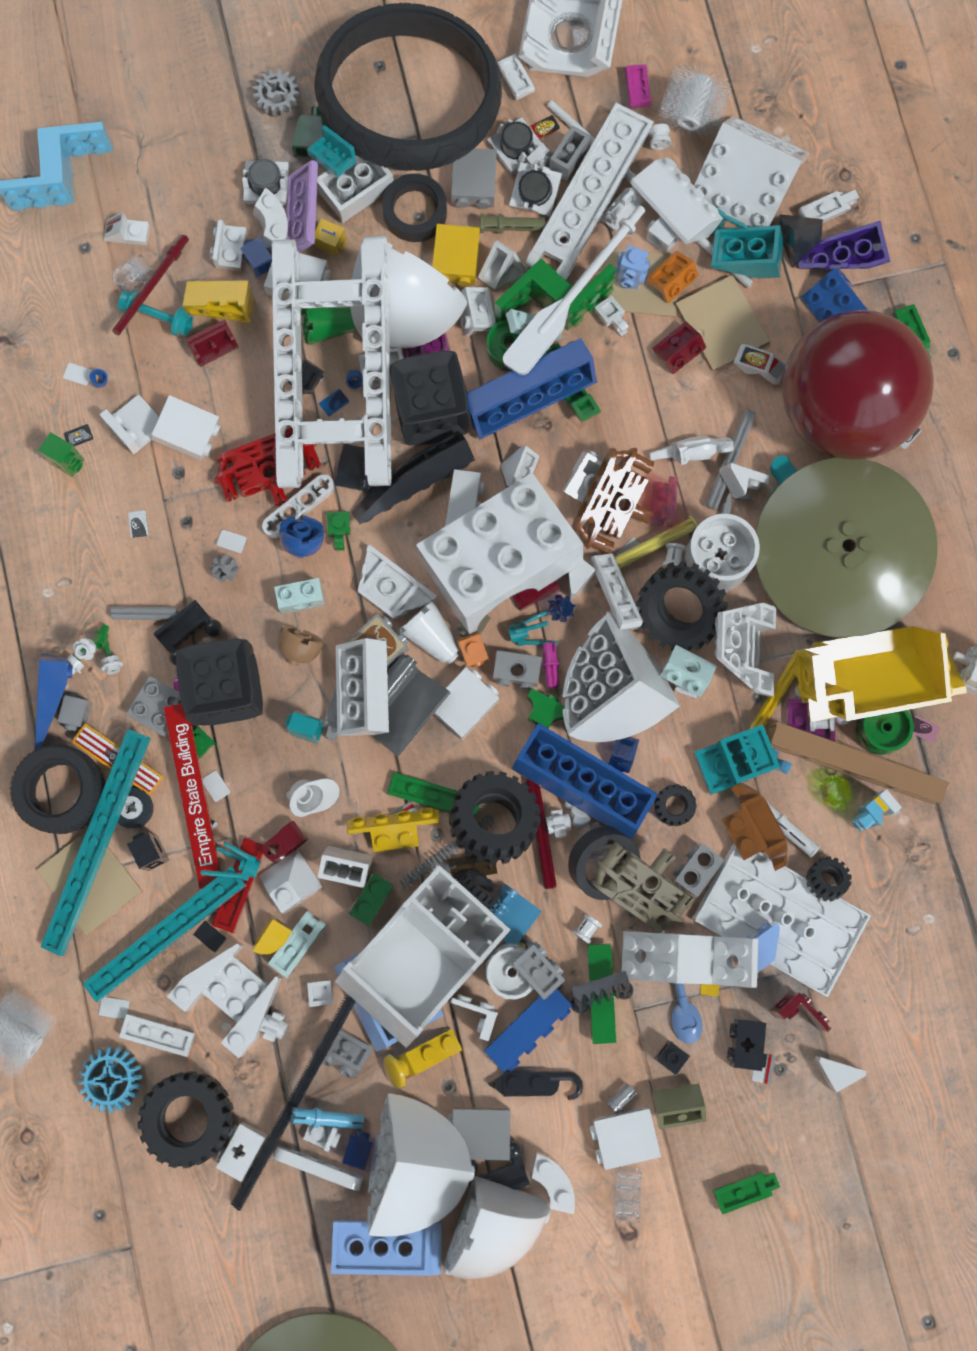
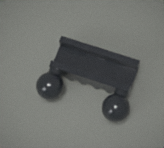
[153,600,223,666]
[570,971,634,1014]
[469,1141,530,1190]

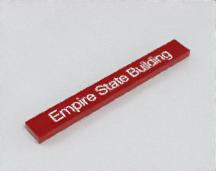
[164,703,221,889]

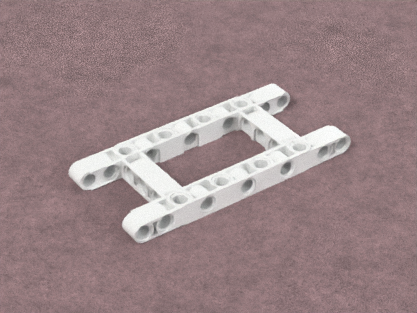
[272,235,391,488]

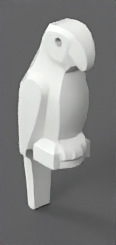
[649,435,734,465]

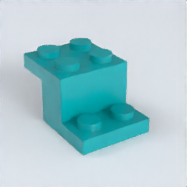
[693,724,780,795]

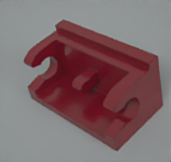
[186,319,239,367]

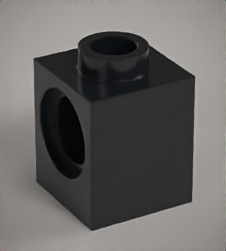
[654,1040,690,1075]

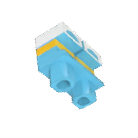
[851,789,902,831]

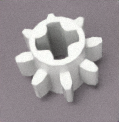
[546,809,571,838]
[259,1012,289,1042]

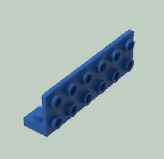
[801,268,868,322]

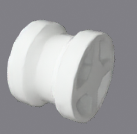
[649,124,672,150]

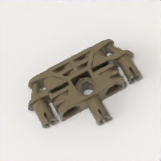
[591,842,695,933]

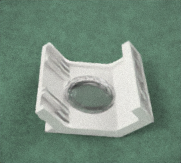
[518,0,622,77]

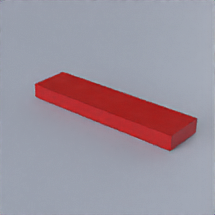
[211,838,264,933]

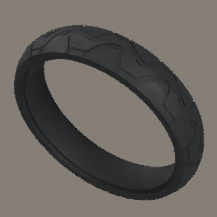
[314,3,502,171]

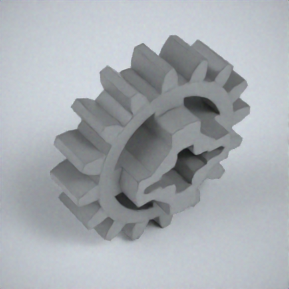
[253,69,300,116]

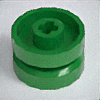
[856,710,914,755]

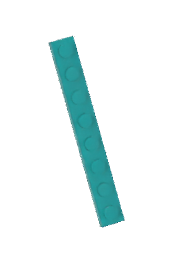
[82,866,247,1002]

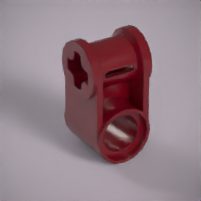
[263,821,308,862]

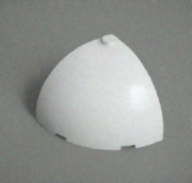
[351,235,468,348]
[563,614,680,742]
[367,1093,474,1236]
[442,1176,551,1279]

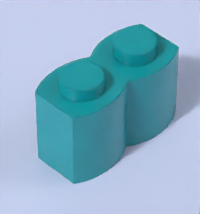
[285,710,325,744]

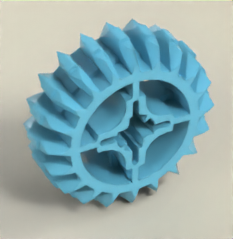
[77,1046,143,1113]

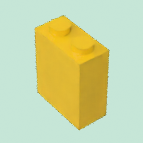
[432,224,480,287]

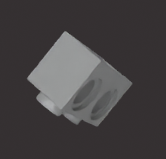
[673,843,724,898]

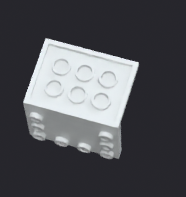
[694,116,809,227]

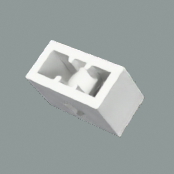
[216,1121,268,1182]

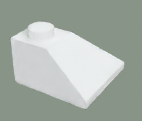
[259,849,323,914]

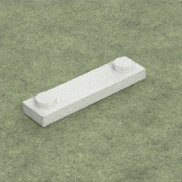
[590,553,643,630]

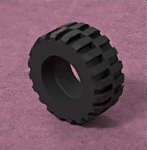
[449,771,541,865]
[137,1071,234,1169]

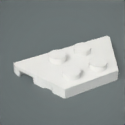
[358,544,437,620]

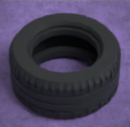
[10,744,105,834]

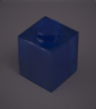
[342,1130,375,1171]

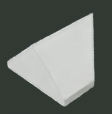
[478,240,527,289]

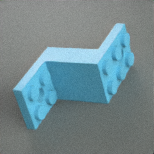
[0,122,113,211]

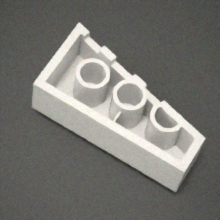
[445,469,484,526]

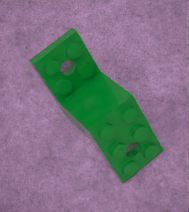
[494,258,616,331]

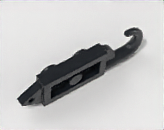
[488,1071,583,1100]

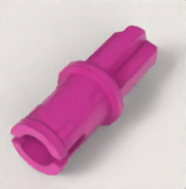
[542,643,560,688]

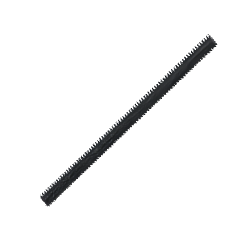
[230,994,356,1211]

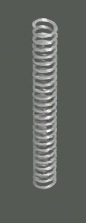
[399,815,496,890]

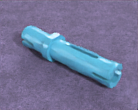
[291,1107,364,1130]

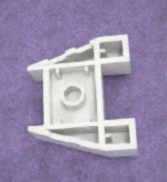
[167,943,282,1058]

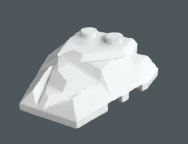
[715,603,776,697]

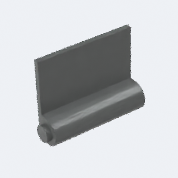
[370,655,451,757]

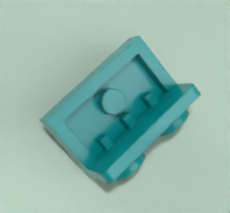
[307,125,356,178]

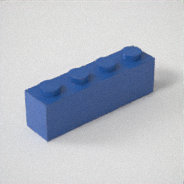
[484,989,572,1072]

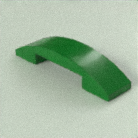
[542,342,601,422]

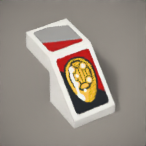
[734,344,786,385]

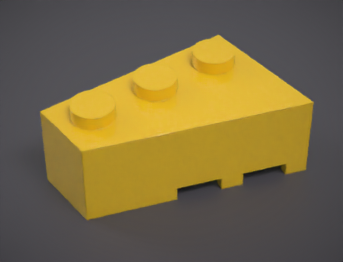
[183,280,255,323]

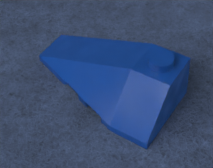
[35,654,73,750]

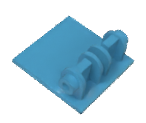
[489,884,542,944]

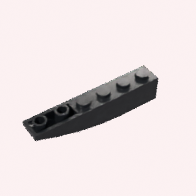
[351,431,475,525]

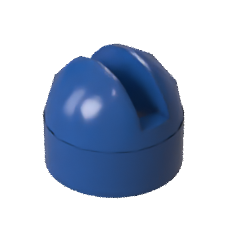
[90,369,108,388]
[346,369,363,389]

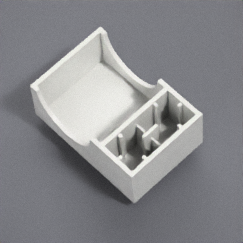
[416,473,583,635]
[335,865,510,1047]

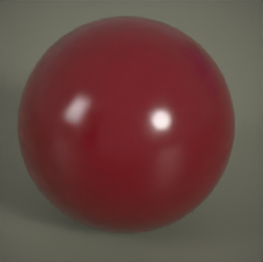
[782,310,934,460]

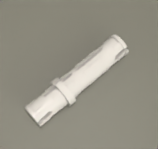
[767,801,820,858]

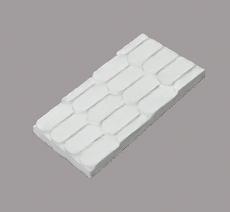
[692,843,871,998]

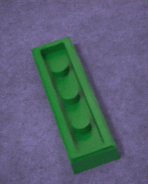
[387,772,479,818]

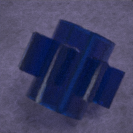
[546,594,576,622]

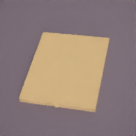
[599,249,678,317]
[675,275,770,371]
[37,831,142,936]

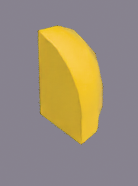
[252,915,293,954]

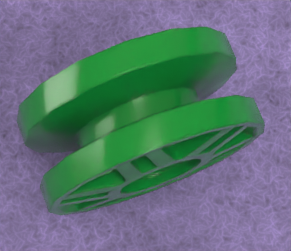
[487,320,519,370]

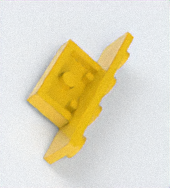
[347,808,439,852]

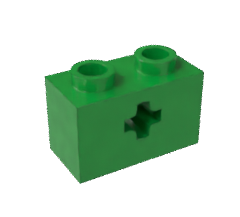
[38,432,85,477]

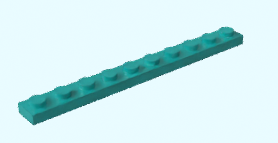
[40,729,151,956]

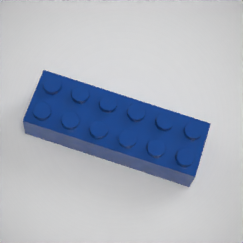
[466,338,597,440]
[512,723,658,840]

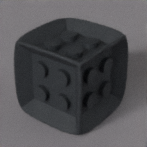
[390,351,471,446]
[176,639,263,726]

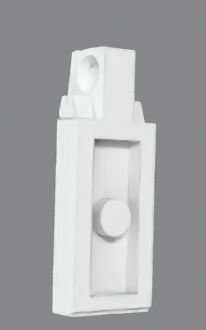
[798,190,859,223]

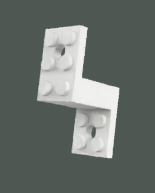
[622,931,758,988]

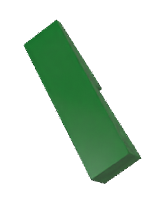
[587,943,616,1044]

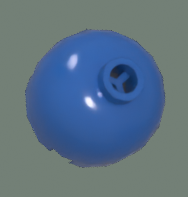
[279,516,324,558]

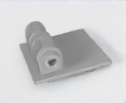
[126,676,181,737]

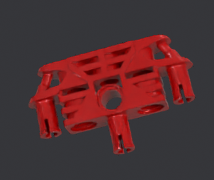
[214,427,322,506]

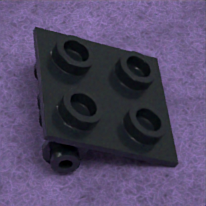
[334,443,375,492]

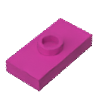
[625,64,651,109]

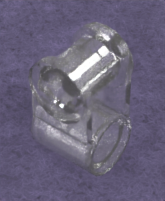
[112,254,155,294]

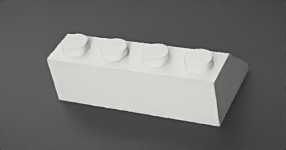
[630,157,723,244]
[336,638,389,736]

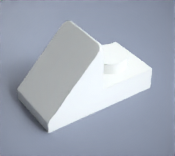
[720,463,770,499]

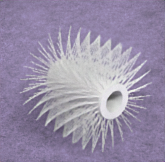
[659,63,732,139]
[0,989,56,1078]

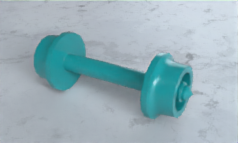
[118,290,193,336]

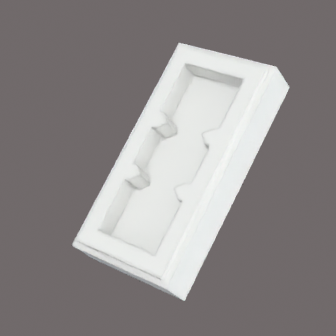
[497,53,535,100]

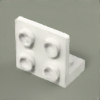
[99,395,159,455]
[451,994,498,1041]

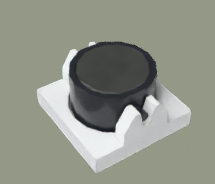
[487,117,541,175]
[242,159,289,205]
[509,162,562,217]

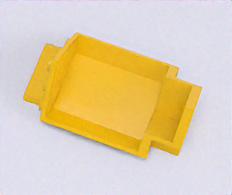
[789,625,967,722]

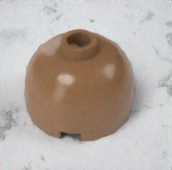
[277,625,324,666]

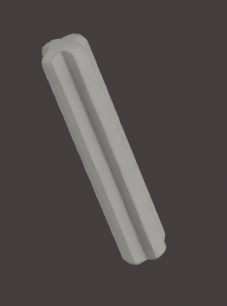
[110,606,178,620]

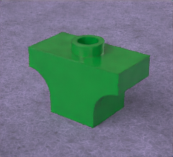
[527,688,565,729]

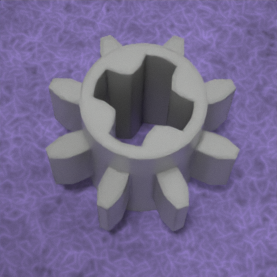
[210,554,240,583]

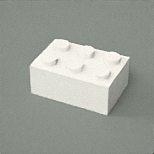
[317,155,394,223]

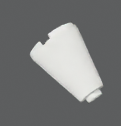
[398,601,460,664]

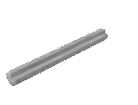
[706,409,756,510]

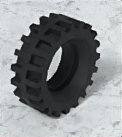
[636,561,728,651]

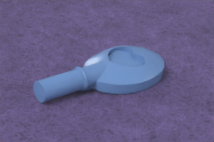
[671,983,702,1044]

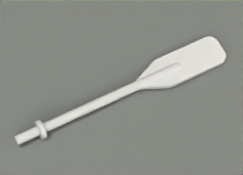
[503,205,645,375]

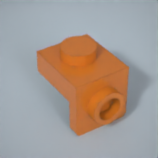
[457,632,489,667]

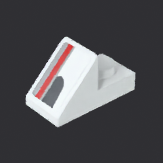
[104,212,150,246]

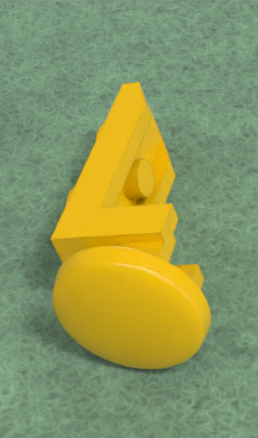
[383,1029,462,1089]

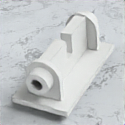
[600,187,643,232]

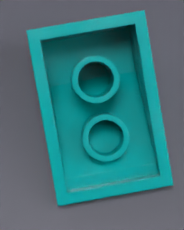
[711,225,784,279]

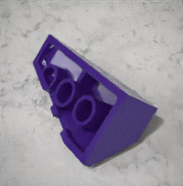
[798,221,891,269]

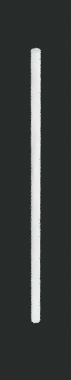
[547,100,753,288]

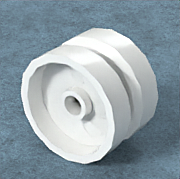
[485,943,534,999]

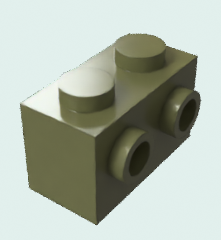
[652,1083,706,1129]

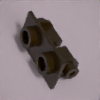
[448,855,498,881]

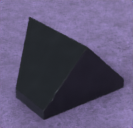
[779,214,823,268]

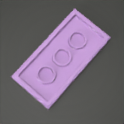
[286,160,318,253]

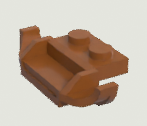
[722,783,788,871]

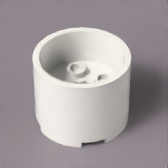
[684,514,760,592]

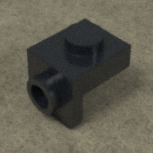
[287,359,325,395]

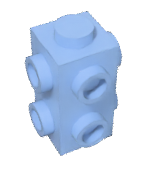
[615,245,650,290]

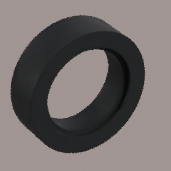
[382,173,447,242]
[568,827,641,900]

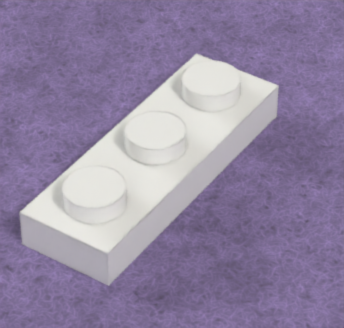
[119,1014,195,1057]

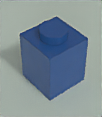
[241,237,272,278]

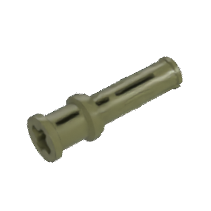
[480,213,545,234]

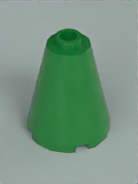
[301,307,357,345]

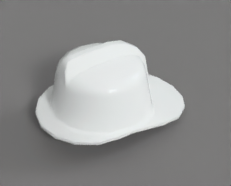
[286,778,340,817]

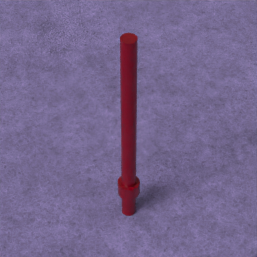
[112,235,189,336]

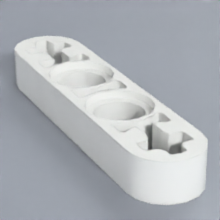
[262,474,335,538]
[273,1145,364,1191]

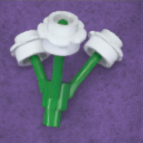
[68,624,123,675]

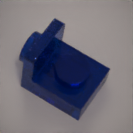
[608,737,639,773]

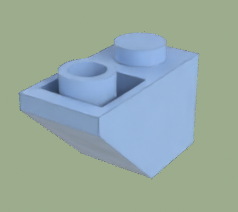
[746,922,780,973]

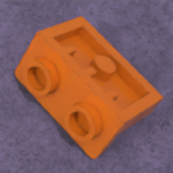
[646,250,698,303]

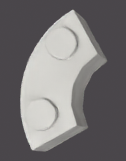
[252,188,288,251]
[531,1150,575,1214]

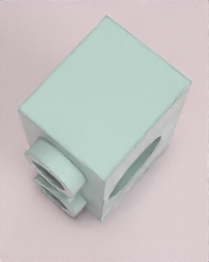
[274,578,326,614]
[660,645,717,697]

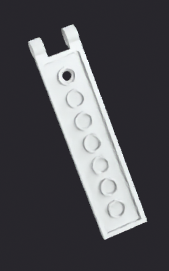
[525,103,654,281]

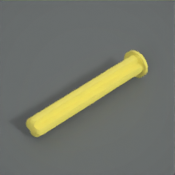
[615,515,698,568]

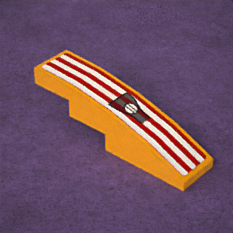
[71,723,163,795]

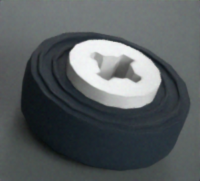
[117,788,154,829]

